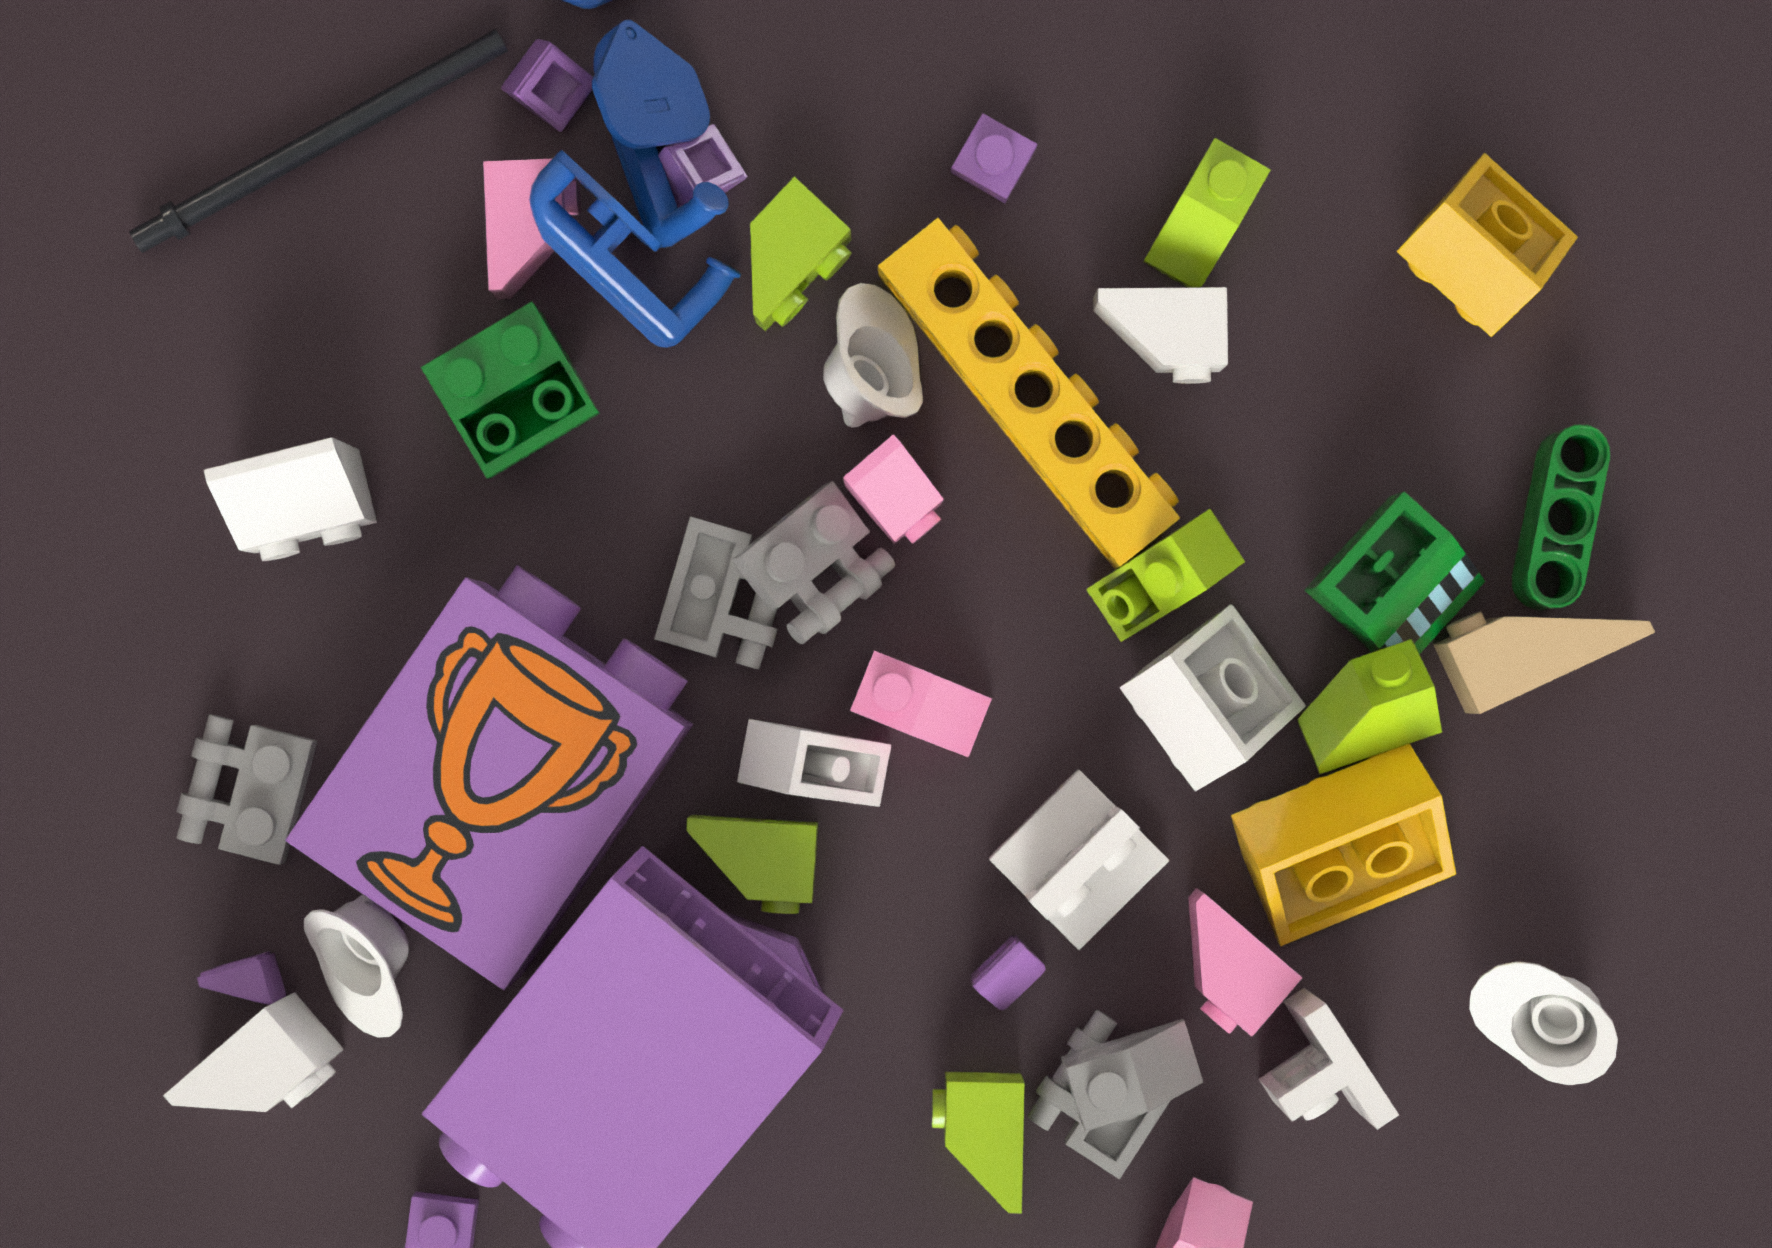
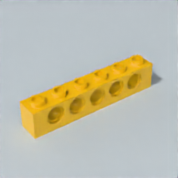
[878,218,1180,569]

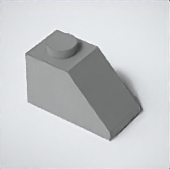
[1060,1019,1203,1131]

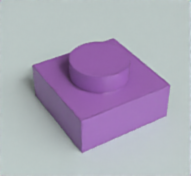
[951,113,1038,203]
[405,1191,479,1248]

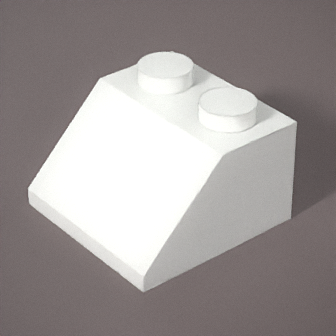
[204,438,377,561]
[1120,604,1306,791]
[163,992,344,1112]

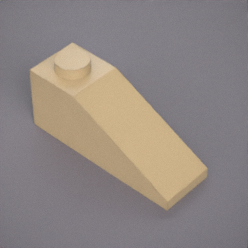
[1433,611,1655,714]

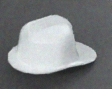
[823,283,923,428]
[304,894,409,1038]
[1470,961,1618,1085]

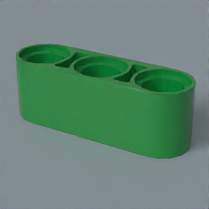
[1512,425,1610,610]

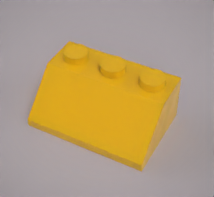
[1231,744,1456,946]

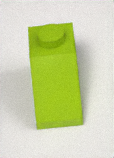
[1143,138,1271,288]
[1298,639,1442,774]
[687,815,818,914]
[932,1072,1025,1214]

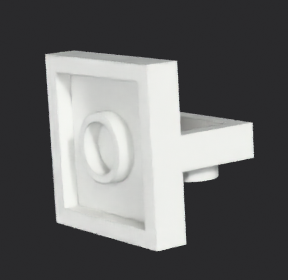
[988,769,1169,950]
[1259,988,1399,1130]

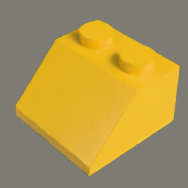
[1396,153,1578,337]

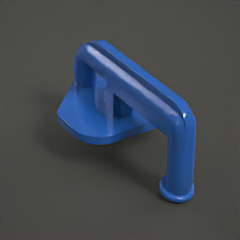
[592,20,729,248]
[529,150,741,348]

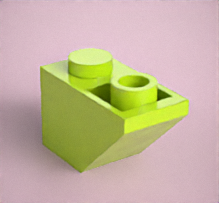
[750,177,852,331]
[1086,509,1245,642]

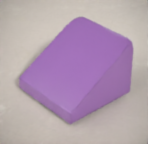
[501,39,593,132]
[658,124,748,208]
[971,935,1046,1010]
[197,951,286,1005]

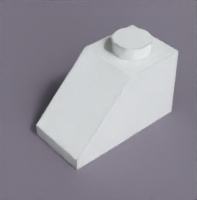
[1093,287,1228,384]
[737,719,891,807]

